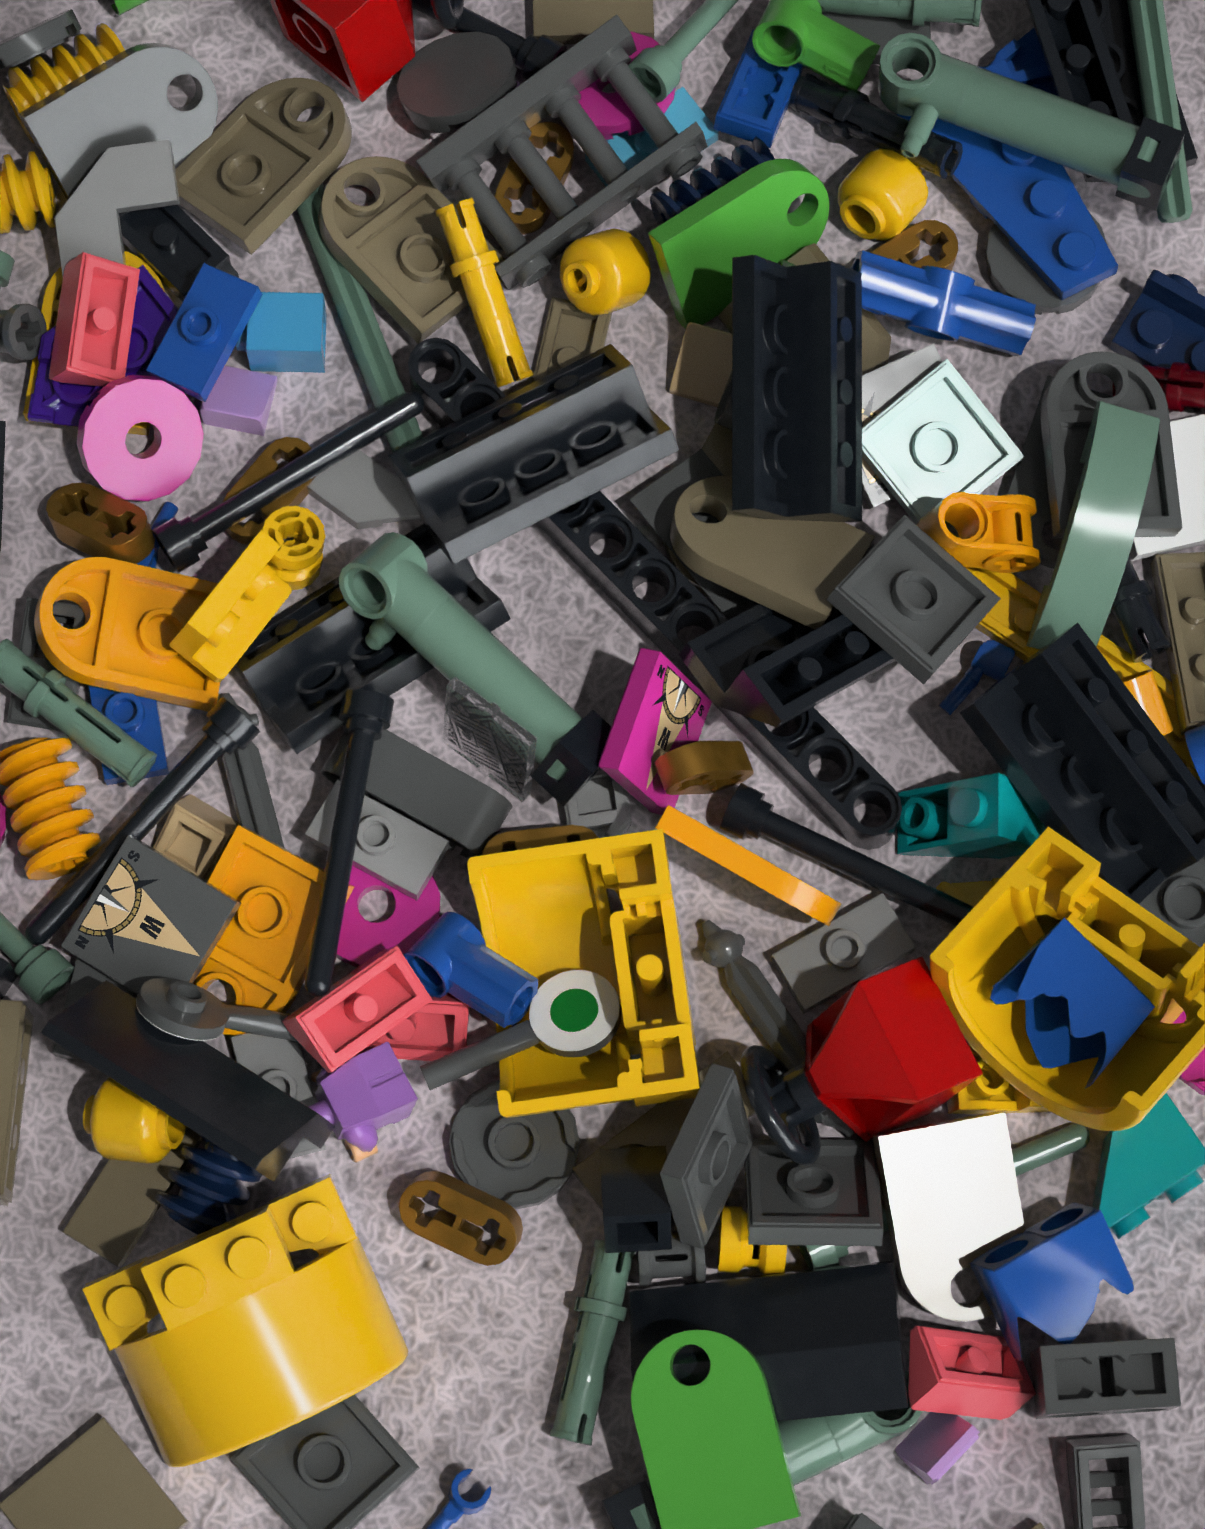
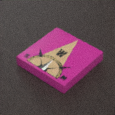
[598,648,712,815]

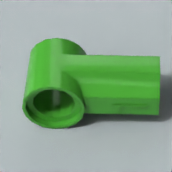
[752,0,880,91]

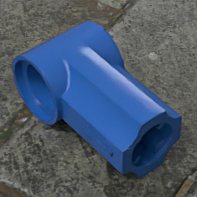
[403,912,538,1028]

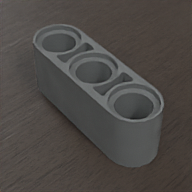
[320,730,513,859]

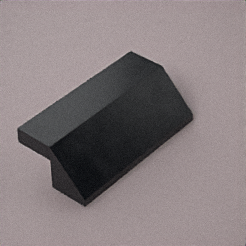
[1025,0,1198,182]
[732,255,862,522]
[388,344,679,565]
[234,523,511,754]
[678,543,895,727]
[960,623,1205,904]
[41,980,335,1182]
[630,1260,909,1422]

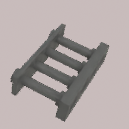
[416,15,708,290]

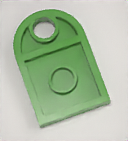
[648,159,829,329]
[631,1330,801,1529]

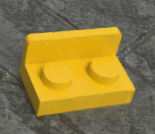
[169,530,292,683]

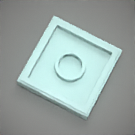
[862,359,1025,525]

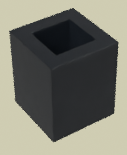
[599,1144,672,1253]

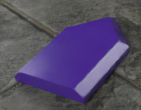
[27,265,179,427]

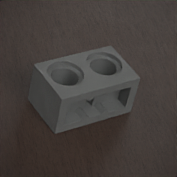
[1030,1338,1181,1419]

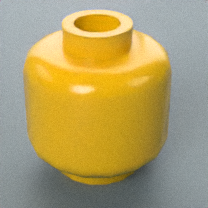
[837,149,928,241]
[559,228,651,316]
[83,1077,186,1163]

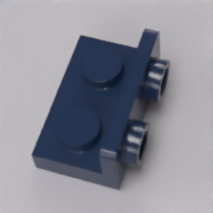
[1109,270,1205,371]

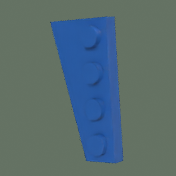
[895,59,1118,300]

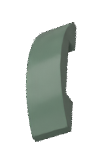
[1026,401,1160,650]

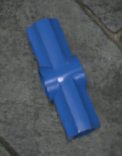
[850,250,1036,356]

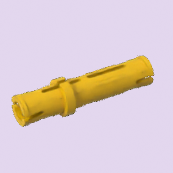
[435,198,534,388]

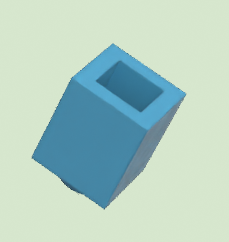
[236,292,327,373]

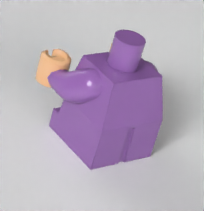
[308,1042,418,1163]

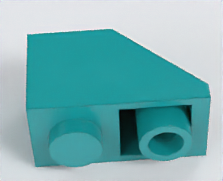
[897,773,1046,859]
[1092,1093,1205,1239]

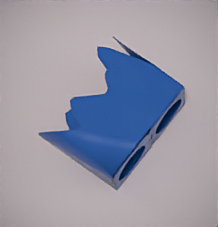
[990,918,1155,1089]
[969,1202,1134,1361]

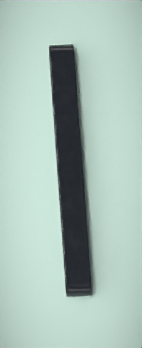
[408,337,902,850]

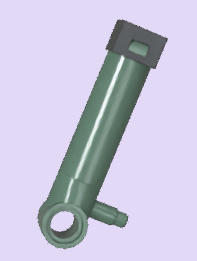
[878,33,1185,211]
[339,532,611,807]
[602,1370,923,1529]

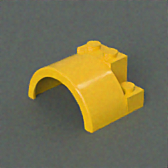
[930,826,1205,1131]
[467,829,700,1118]
[82,1174,409,1467]

